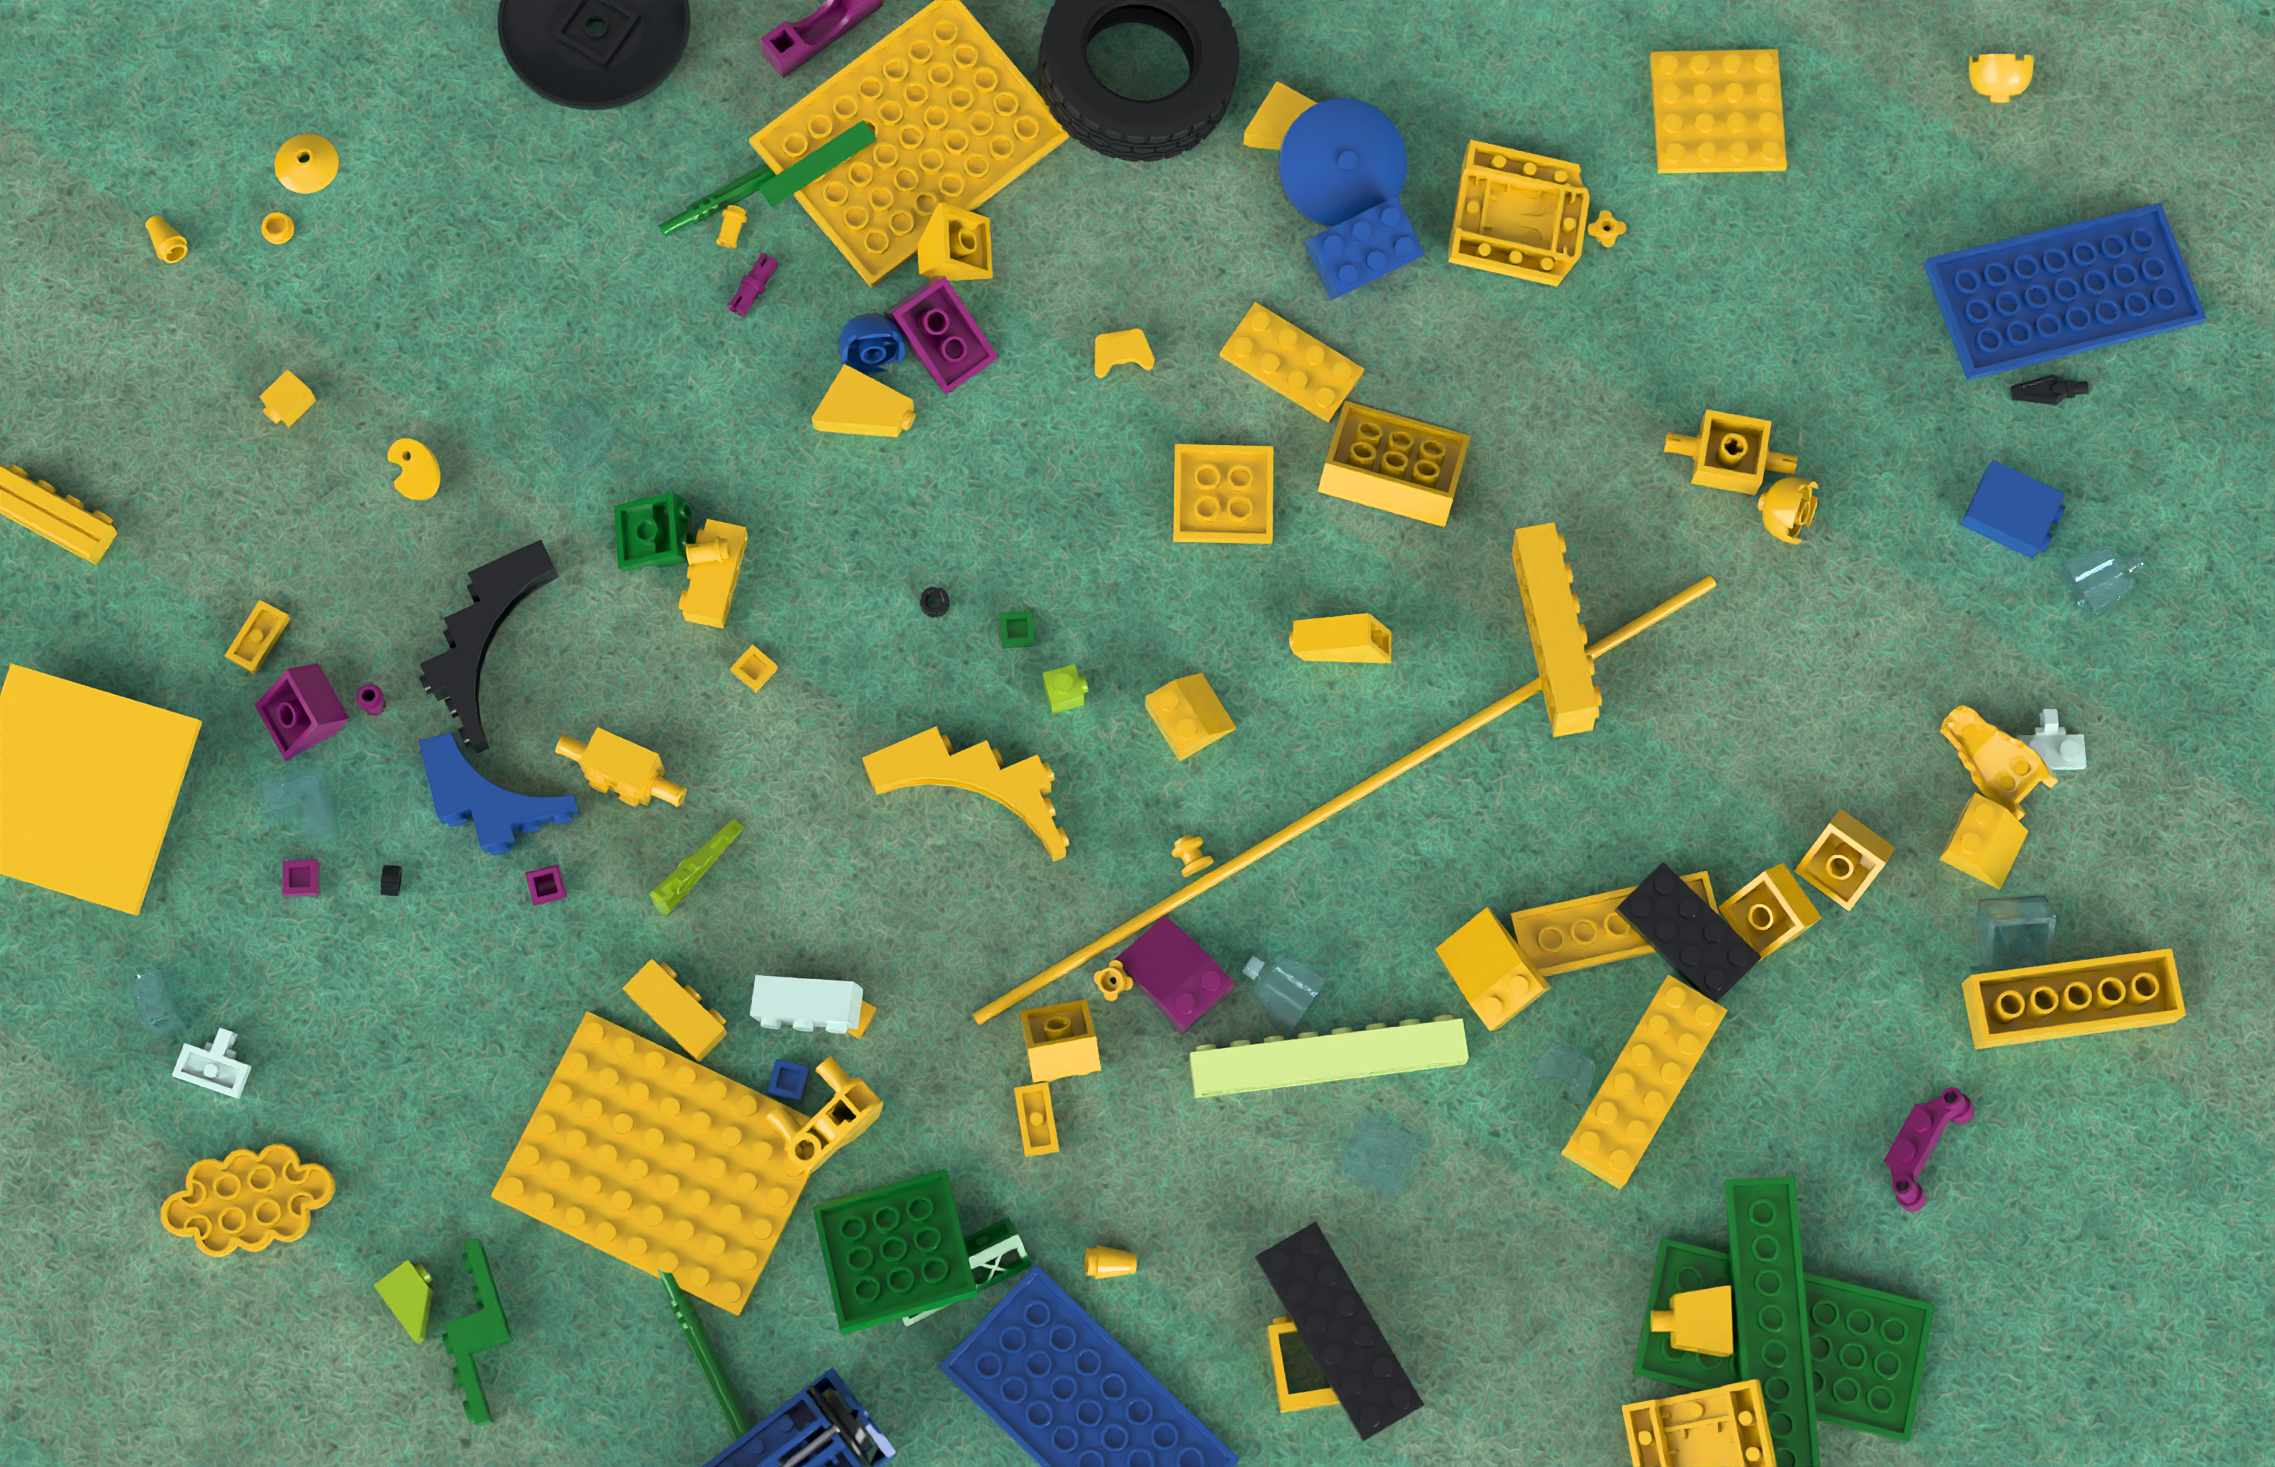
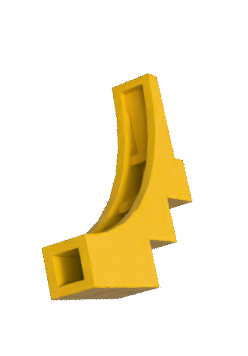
[862,726,1070,862]

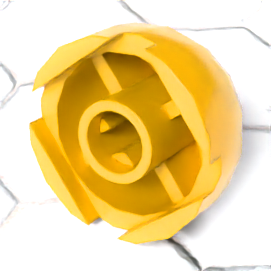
[1969,54,2034,103]
[1758,477,1818,545]

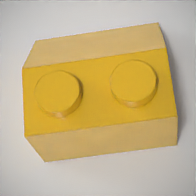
[1145,673,1237,762]
[1939,792,2029,890]
[1794,808,1896,911]
[1718,863,1822,962]
[1020,999,1101,1083]

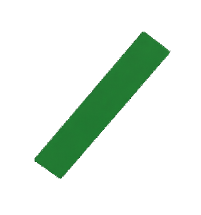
[759,121,877,207]

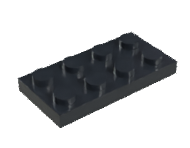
[1615,862,1762,1003]

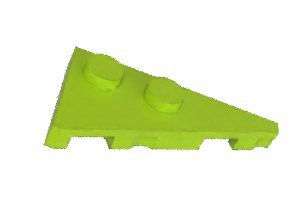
[649,819,744,916]

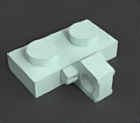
[2015,709,2087,770]
[172,1028,252,1099]

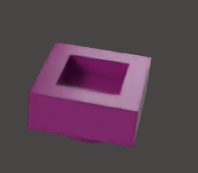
[282,859,319,897]

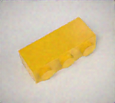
[679,519,748,629]
[623,959,728,1063]

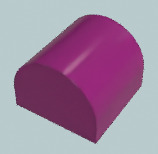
[525,864,567,906]

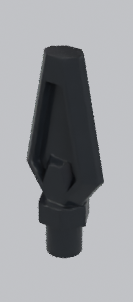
[2010,375,2088,405]

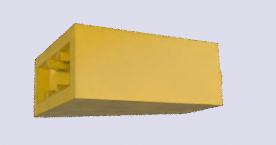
[1243,81,1317,150]
[811,364,916,437]
[1289,613,1392,663]

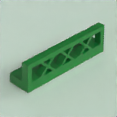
[902,1217,1032,1327]

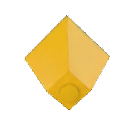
[918,202,993,281]

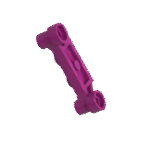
[1884,1087,1975,1212]

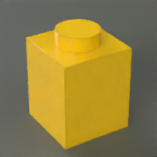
[259,369,317,428]

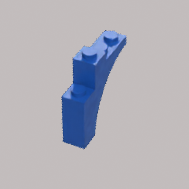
[419,732,580,856]

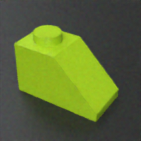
[374,1260,434,1345]

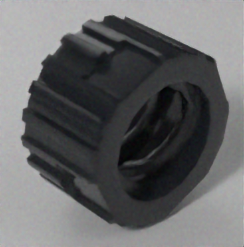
[920,586,950,618]
[380,865,402,896]

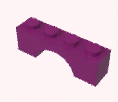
[760,0,883,78]

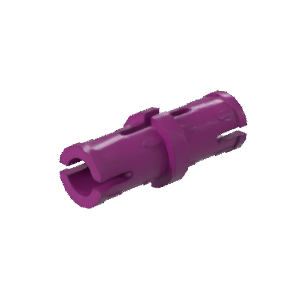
[727,253,779,318]

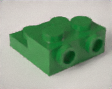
[614,492,694,572]

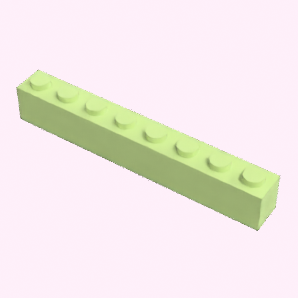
[1189,1015,1469,1098]

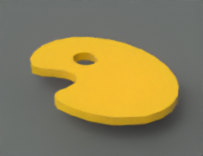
[387,438,440,500]

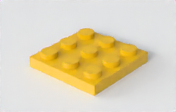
[1173,444,1274,544]

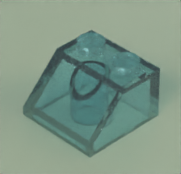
[1976,895,2056,973]

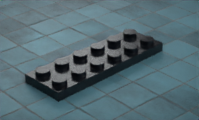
[1255,1221,1424,1442]

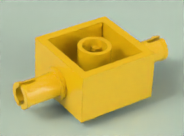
[1663,409,1798,495]
[555,727,687,807]

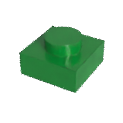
[999,611,1035,649]

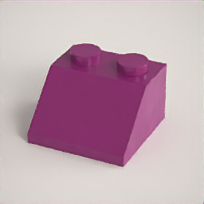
[254,663,349,761]

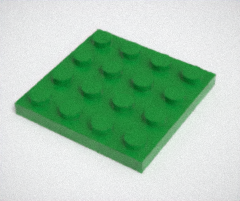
[812,1168,978,1335]

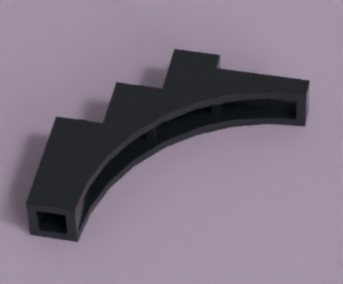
[419,540,558,754]

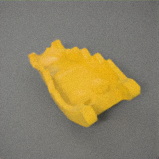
[1940,705,2058,821]

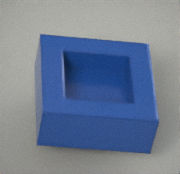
[767,1059,810,1102]

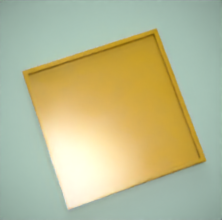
[0,664,202,916]

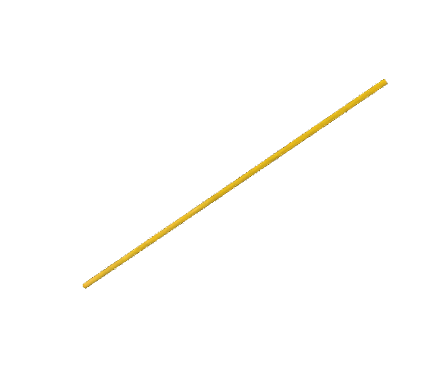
[972,575,1716,1026]

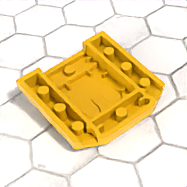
[1448,140,1590,286]
[1622,1379,1777,1467]

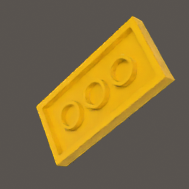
[1220,302,1365,423]

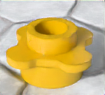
[1587,210,1626,247]
[1094,960,1134,1001]

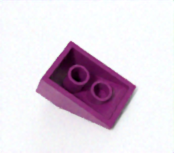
[883,275,998,395]
[1115,915,1235,1035]

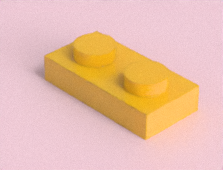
[224,600,291,675]
[1014,1082,1059,1157]

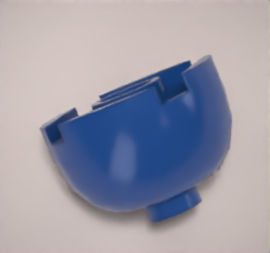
[838,313,905,375]

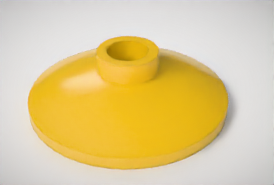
[274,134,339,193]

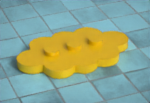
[160,1143,336,1257]

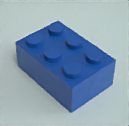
[1303,196,1425,300]

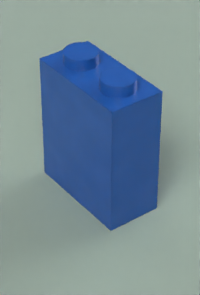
[1960,460,2065,559]

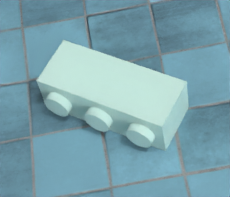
[750,975,863,1034]

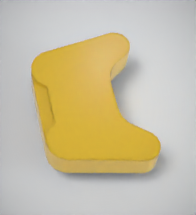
[1095,328,1155,378]

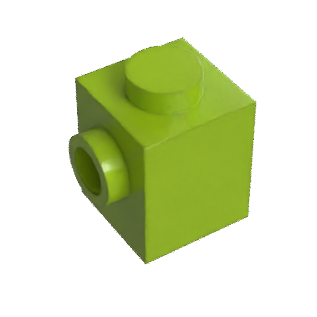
[1042,664,1089,714]

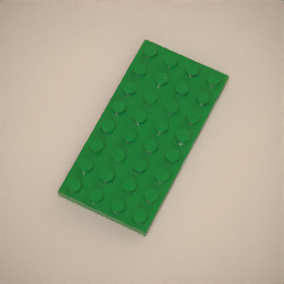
[1632,1237,1935,1443]

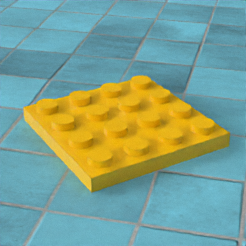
[1650,49,1787,173]

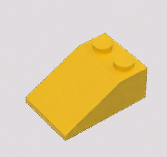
[1435,907,1551,1031]

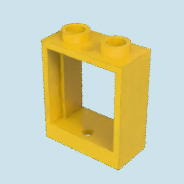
[1266,1316,1339,1413]

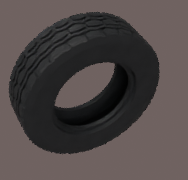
[1037,0,1240,162]

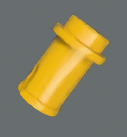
[716,205,747,249]
[686,536,730,565]

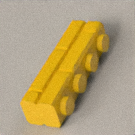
[0,464,118,565]

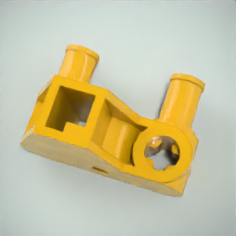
[766,1056,883,1175]

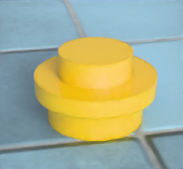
[261,212,295,244]

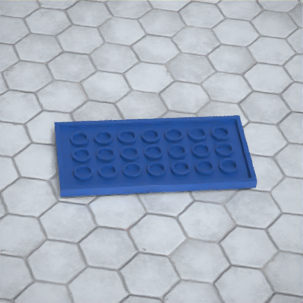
[1923,203,2206,381]
[939,1265,1240,1467]

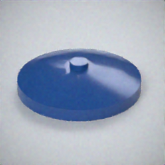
[1278,98,1407,228]

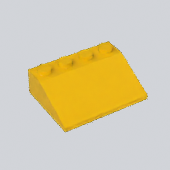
[1318,401,1471,527]

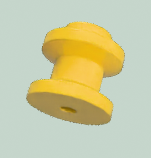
[1171,834,1214,877]

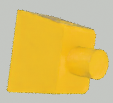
[1650,1286,1733,1357]

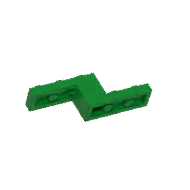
[442,1238,513,1427]

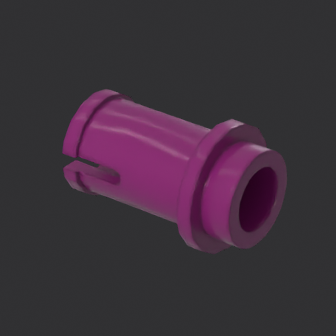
[356,684,386,716]

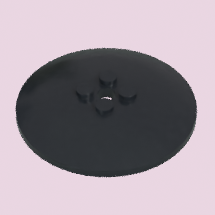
[498,0,691,110]

